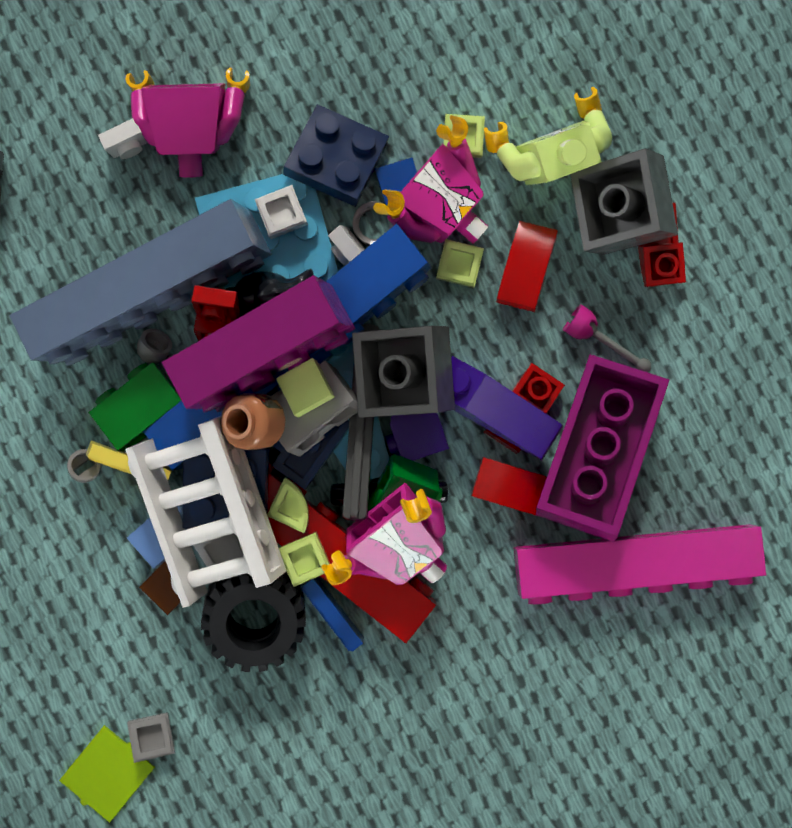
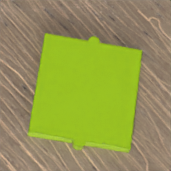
[59,725,155,823]

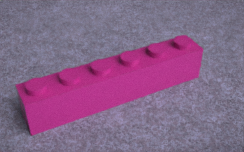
[513,524,766,605]

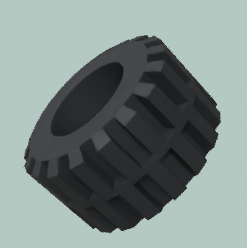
[201,571,306,672]

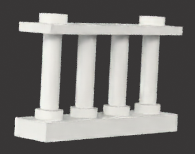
[125,416,287,608]

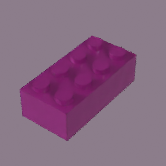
[162,275,355,412]
[536,354,670,542]

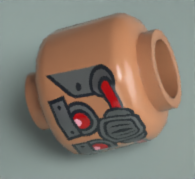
[221,393,286,450]

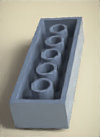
[9,199,272,365]

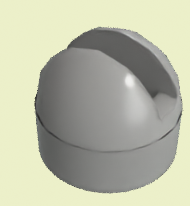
[137,329,172,364]
[67,449,101,483]

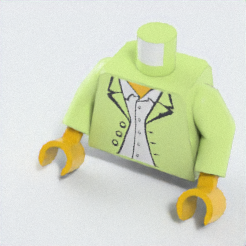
[484,87,612,185]

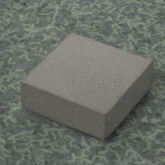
[127,712,175,763]

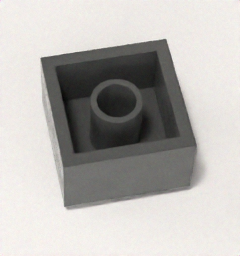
[570,148,678,255]
[352,326,455,418]

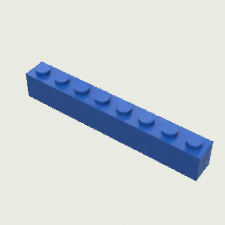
[144,223,433,470]

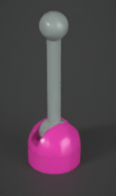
[563,304,651,372]

